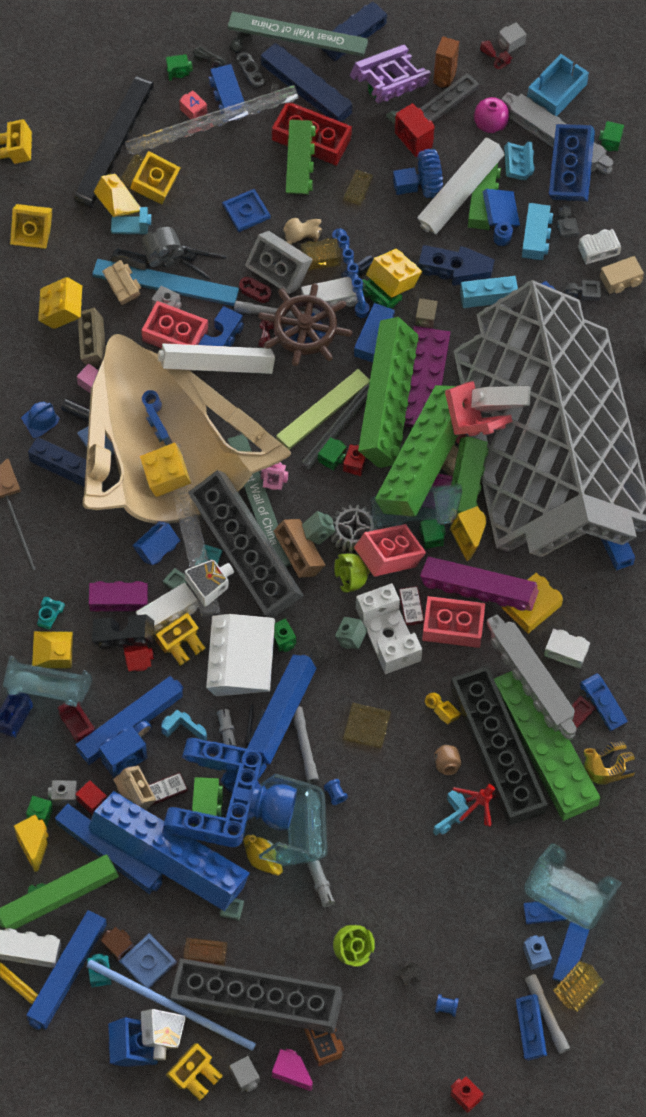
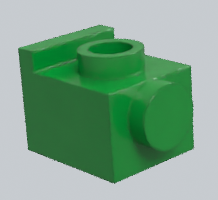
[166,54,193,81]

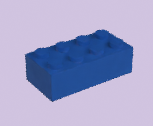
[549,124,595,201]

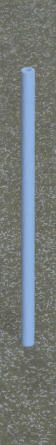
[87,959,256,1051]

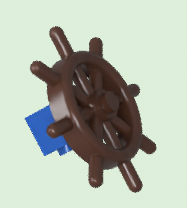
[258,283,352,366]

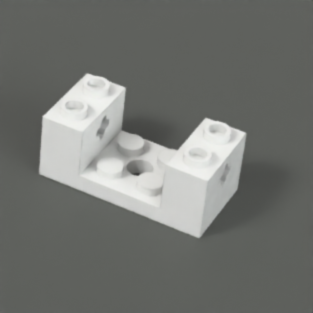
[356,583,422,674]

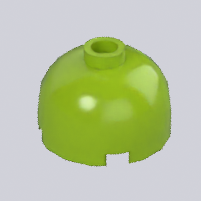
[334,553,370,592]
[333,925,375,967]

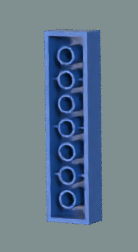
[88,791,249,911]

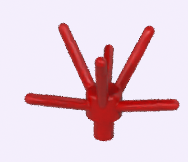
[452,784,496,827]

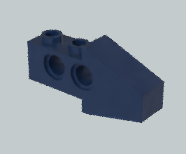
[418,245,495,286]

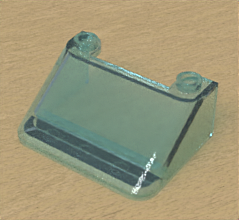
[3,656,93,707]

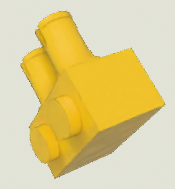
[0,119,32,164]
[154,612,206,666]
[166,1043,223,1101]

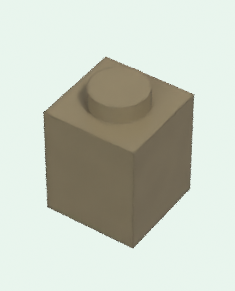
[415,298,437,328]

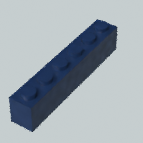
[261,43,352,122]

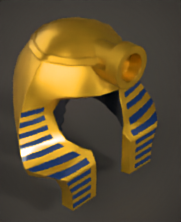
[584,741,635,785]

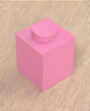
[77,364,98,394]

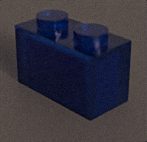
[0,689,33,738]

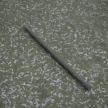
[5,495,36,571]

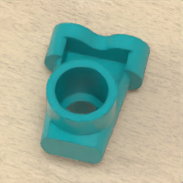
[37,597,65,630]

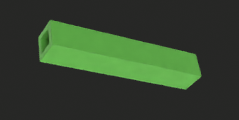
[0,854,119,929]

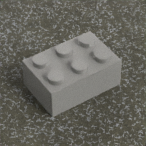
[245,231,313,294]

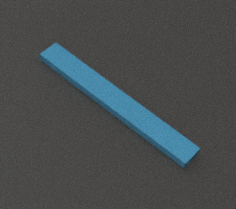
[93,259,239,306]

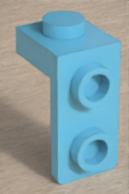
[111,207,151,234]
[161,710,207,741]
[433,790,469,836]

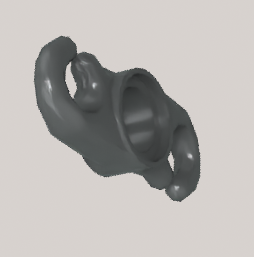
[236,52,265,87]

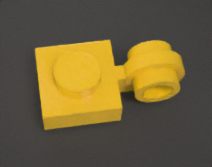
[425,692,461,725]

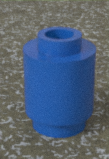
[493,222,513,246]

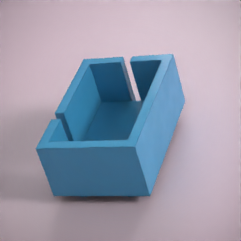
[527,54,589,116]

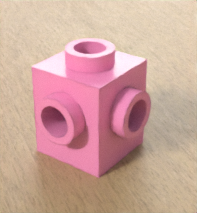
[261,462,289,490]

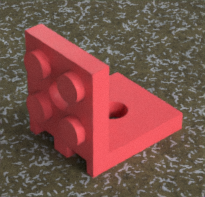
[445,381,513,436]

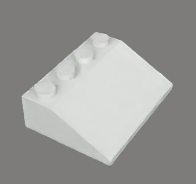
[206,614,275,696]

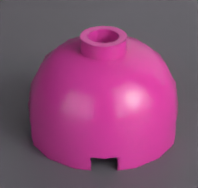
[474,97,509,133]

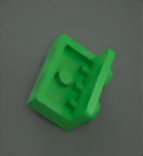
[362,279,402,309]

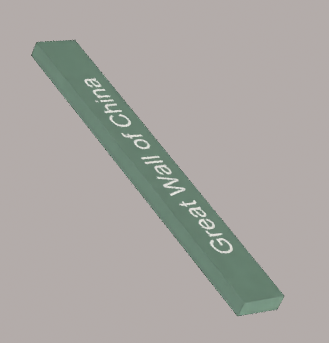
[228,11,368,57]
[227,435,292,567]

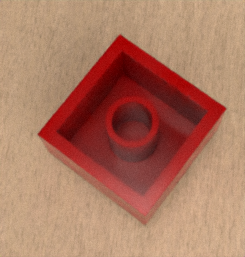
[395,103,435,157]

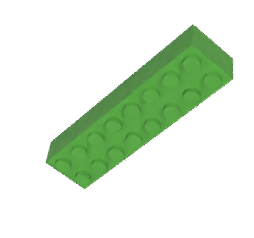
[358,317,418,468]
[375,385,464,517]
[494,671,600,821]

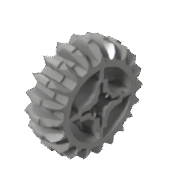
[330,505,380,555]

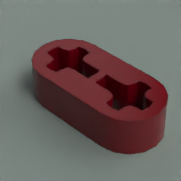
[239,277,271,303]

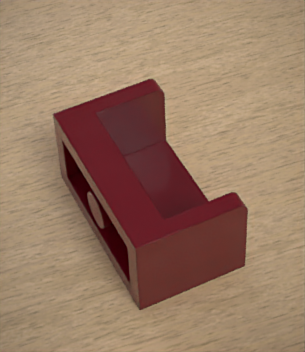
[58,698,95,743]

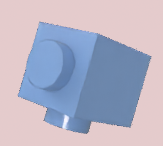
[523,936,552,970]

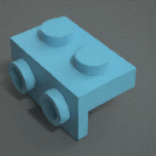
[504,142,535,180]

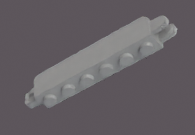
[502,92,613,175]
[487,615,576,740]

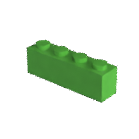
[286,120,316,195]
[468,163,501,230]
[446,436,488,514]

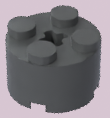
[141,227,184,267]

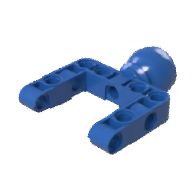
[163,738,297,847]

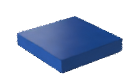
[222,189,271,232]
[483,189,520,227]

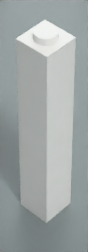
[417,137,505,235]
[158,344,275,374]

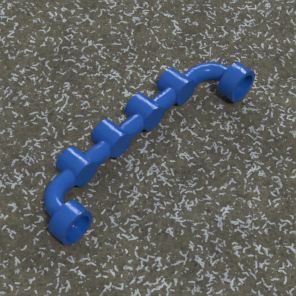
[332,228,370,318]

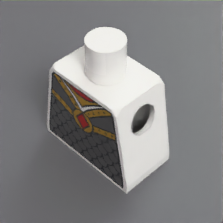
[185,560,234,607]
[141,1009,185,1060]

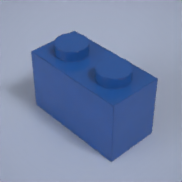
[132,521,180,565]

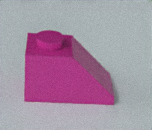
[272,1049,313,1091]

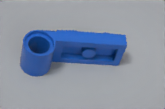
[142,390,173,446]
[580,673,628,731]

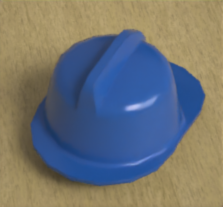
[21,402,60,438]

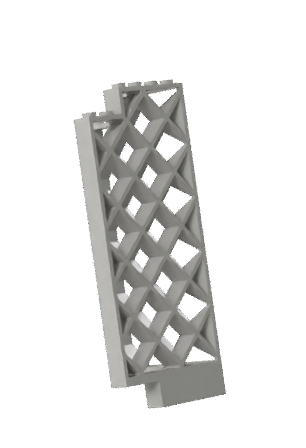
[453,280,646,557]

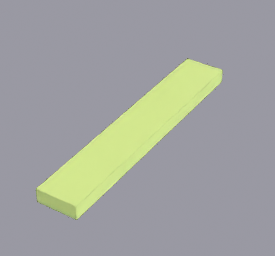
[276,369,370,450]

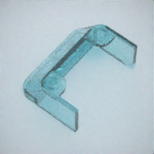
[370,484,462,528]
[259,773,327,866]

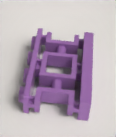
[350,45,431,103]

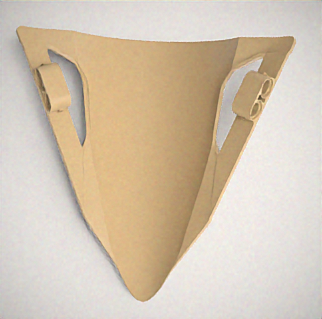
[83,334,291,523]

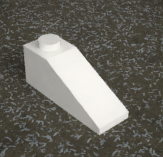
[471,386,531,413]

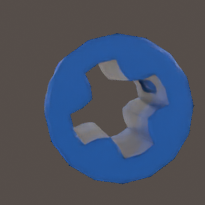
[324,779,348,805]
[435,994,459,1017]

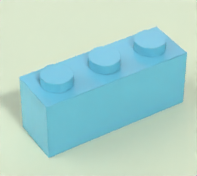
[521,203,553,260]
[460,276,518,308]

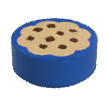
[134,720,152,737]

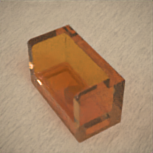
[184,938,227,966]

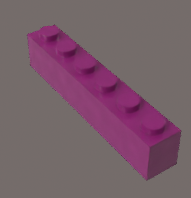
[420,556,539,611]

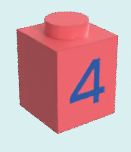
[179,91,207,122]

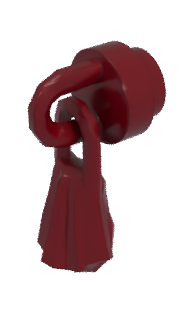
[480,41,512,70]
[259,320,274,349]

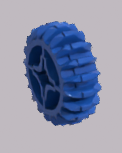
[418,149,443,198]

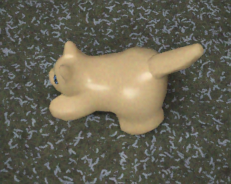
[283,218,322,245]

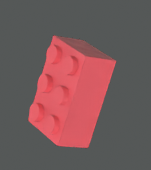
[142,301,208,349]
[354,524,426,577]
[422,596,485,648]

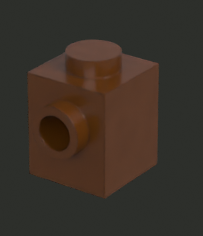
[101,927,133,963]

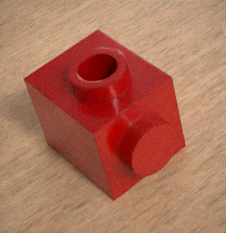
[343,444,367,476]
[123,644,154,671]
[76,780,107,816]
[450,1077,484,1113]

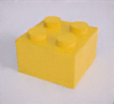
[130,151,180,204]
[366,249,422,298]
[38,277,82,329]
[140,442,191,497]

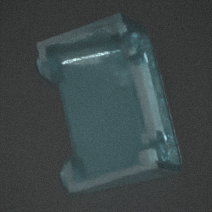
[524,843,622,929]

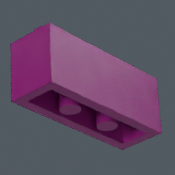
[89,581,148,611]

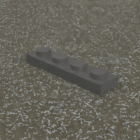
[420,73,479,123]

